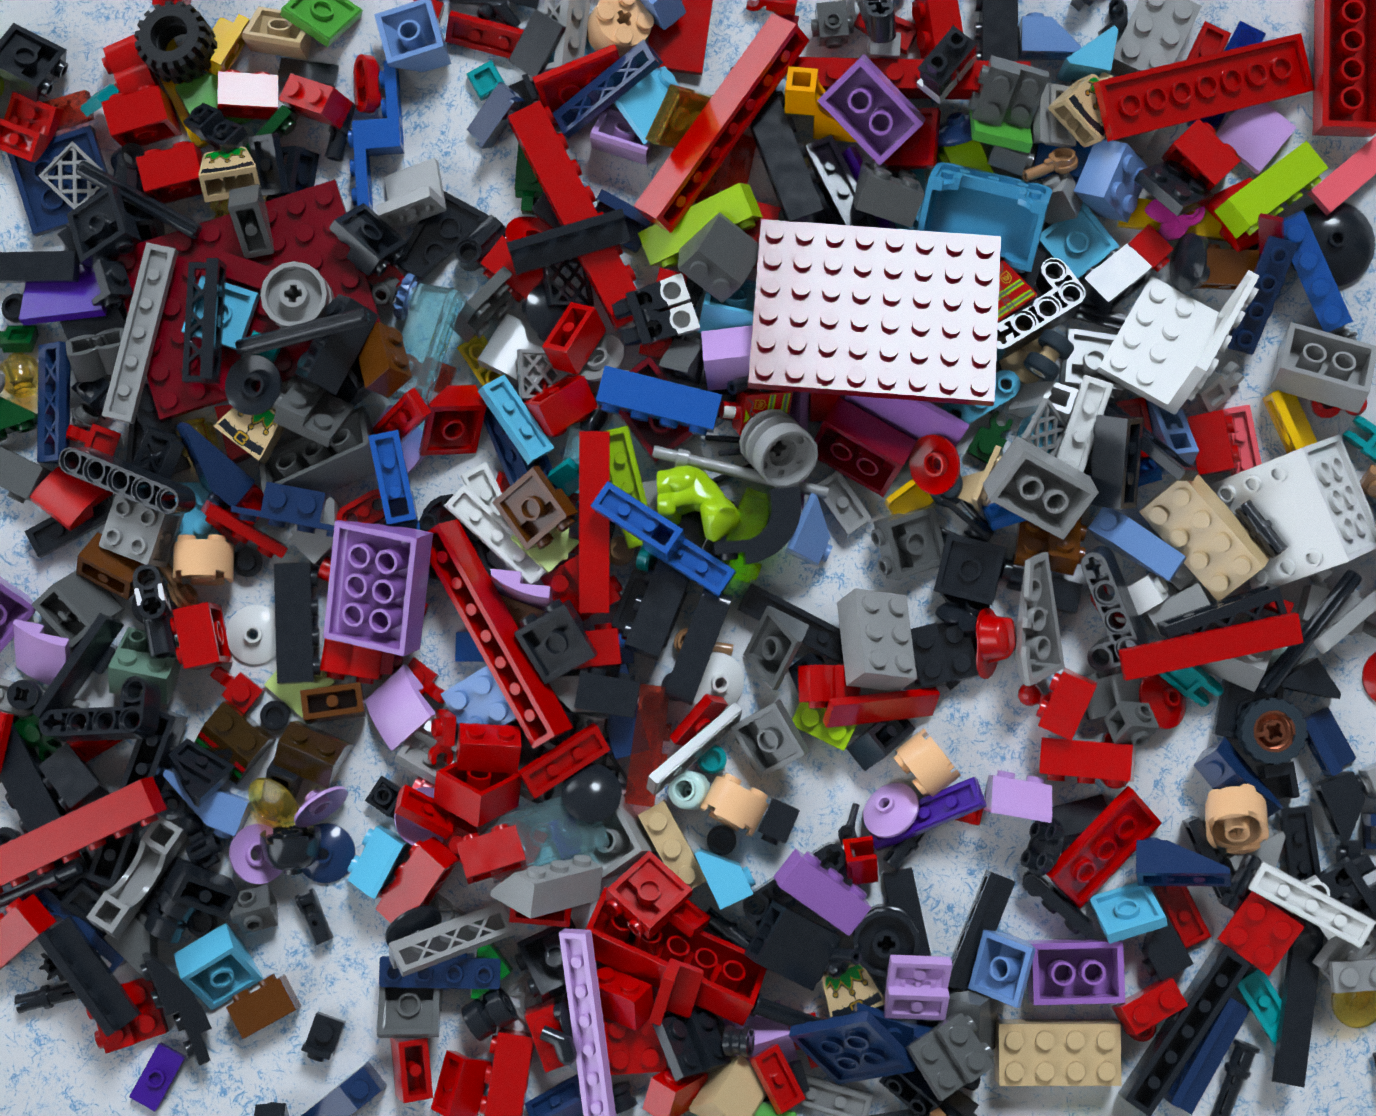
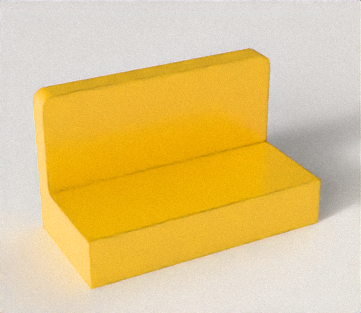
[204,14,250,76]
[884,479,934,515]

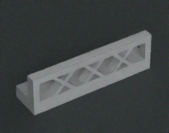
[543,0,591,73]
[389,902,516,977]

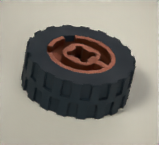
[1235,698,1308,765]

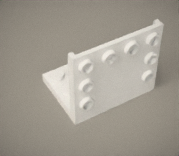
[1096,270,1259,415]
[1210,434,1376,589]

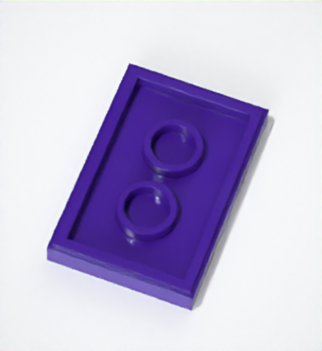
[19,265,107,326]

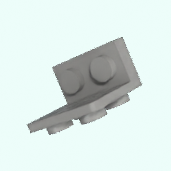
[376,158,447,230]
[99,494,185,568]

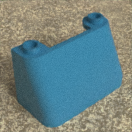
[917,162,1052,273]

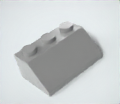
[490,855,603,919]

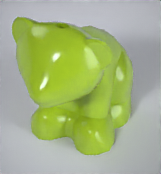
[657,465,742,542]

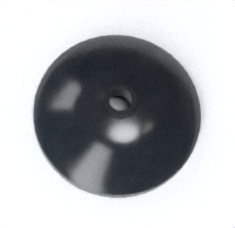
[1291,202,1375,287]

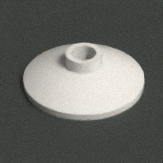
[226,605,276,664]
[693,652,744,710]

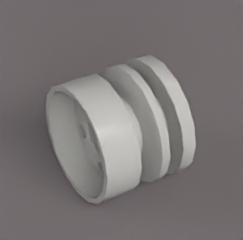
[739,409,818,488]

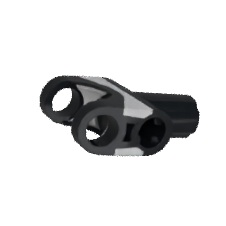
[133,564,176,659]

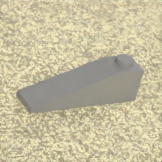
[1015,552,1065,686]
[576,762,657,881]

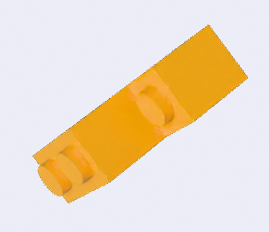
[785,66,857,142]

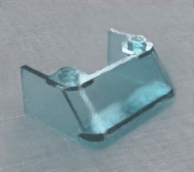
[384,283,468,406]

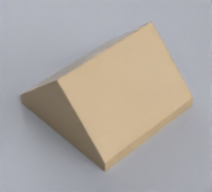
[242,6,312,60]
[689,1055,767,1116]

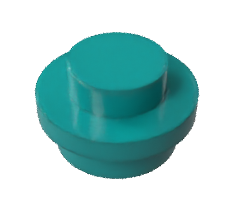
[697,744,727,774]

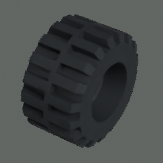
[134,1,218,84]

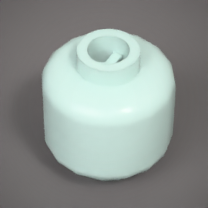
[668,770,710,810]

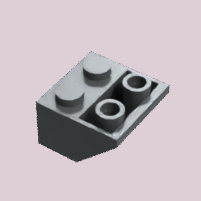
[853,159,925,228]
[31,571,125,649]

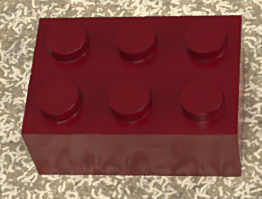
[617,356,698,466]
[814,397,917,498]

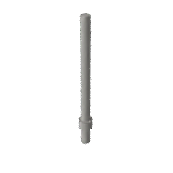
[652,445,829,499]

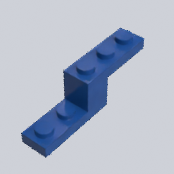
[348,60,405,211]
[368,430,431,579]
[590,481,736,598]

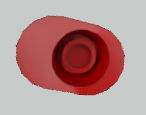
[976,608,1016,679]

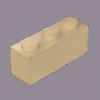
[638,799,707,889]

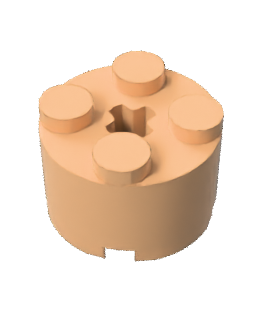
[587,0,654,58]
[172,534,235,586]
[893,728,961,797]
[699,773,769,837]
[1205,784,1269,854]

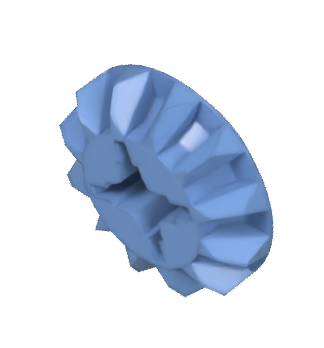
[393,273,419,321]

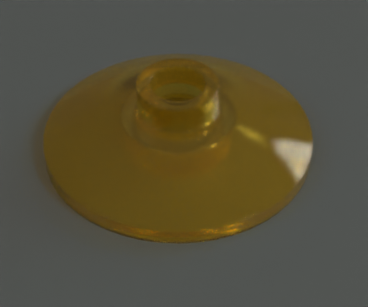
[248,778,299,828]
[1331,991,1376,1028]

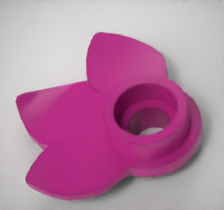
[1145,199,1205,241]

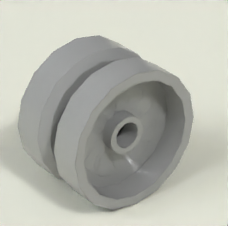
[260,261,334,328]

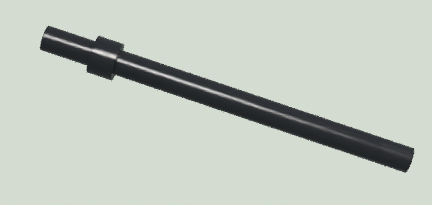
[0,862,83,908]

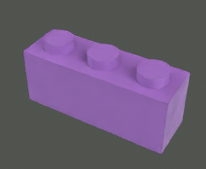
[773,848,871,936]

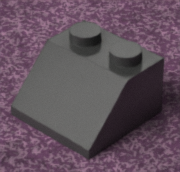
[678,212,759,303]

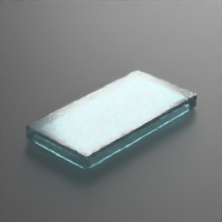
[475,796,610,883]

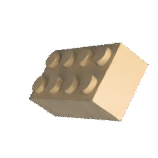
[1139,474,1271,601]
[994,1019,1122,1086]

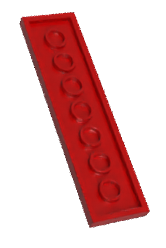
[1093,33,1315,142]

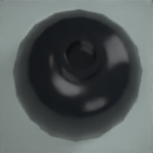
[260,824,322,875]

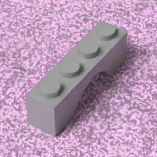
[86,815,188,940]

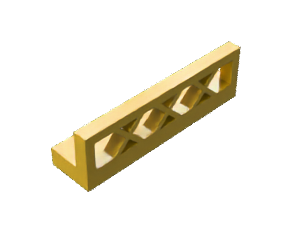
[1262,390,1317,454]

